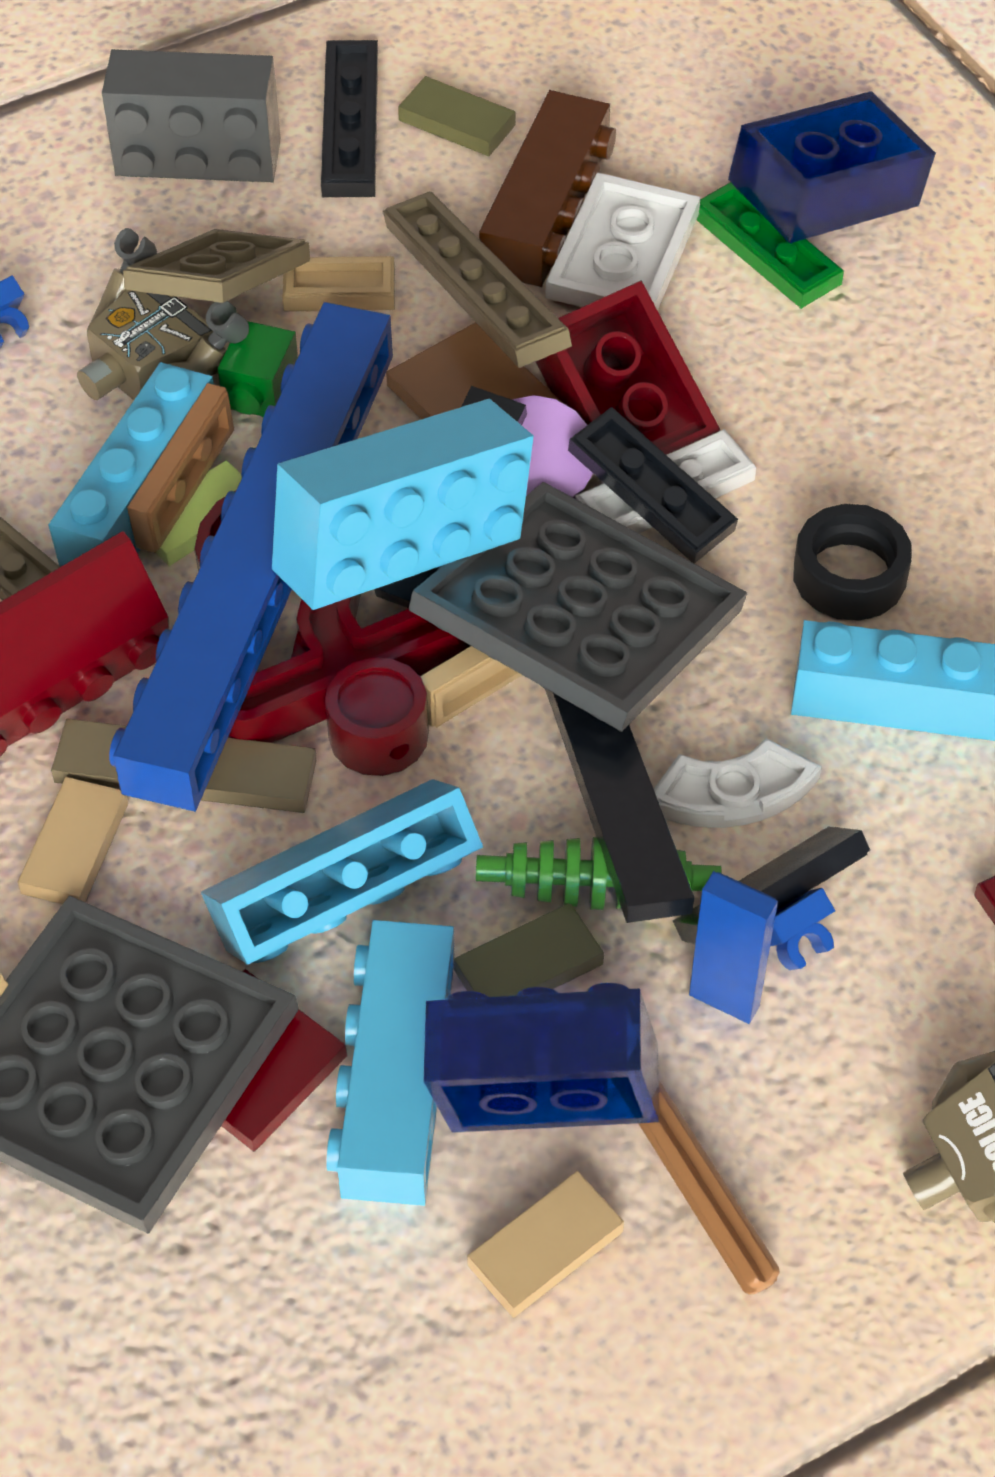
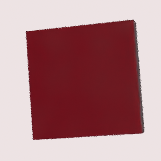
[221,969,347,1152]

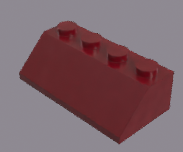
[0,531,169,757]

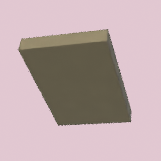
[123,229,310,303]

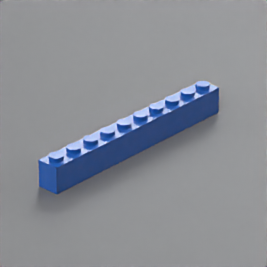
[109,302,393,812]

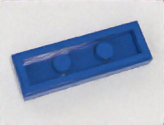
[689,871,778,1024]

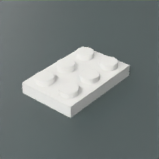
[545,172,701,311]

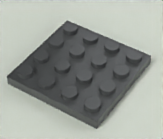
[409,482,748,732]
[0,895,299,1234]

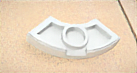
[654,738,822,828]

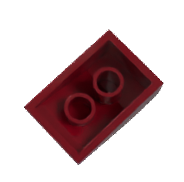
[535,280,721,455]

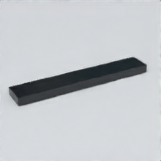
[545,689,694,923]

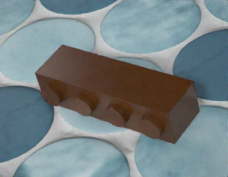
[479,90,616,287]

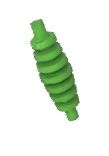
[476,837,722,910]

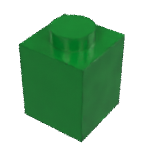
[218,321,298,417]

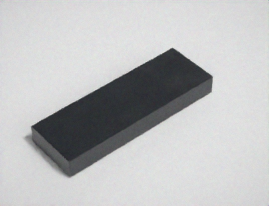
[568,407,738,564]
[673,826,871,944]

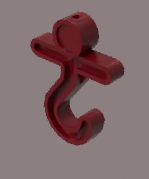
[194,490,471,776]

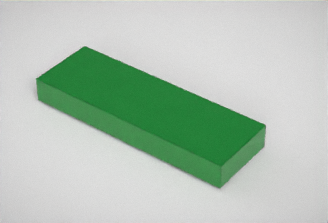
[697,180,844,309]

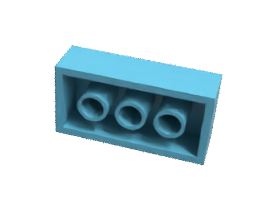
[272,398,534,610]

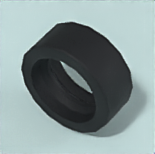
[793,504,912,621]

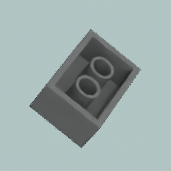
[102,49,281,183]

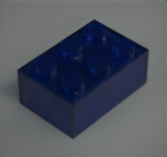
[728,91,936,243]
[423,983,659,1133]

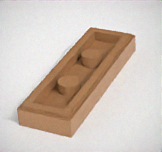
[127,383,234,553]

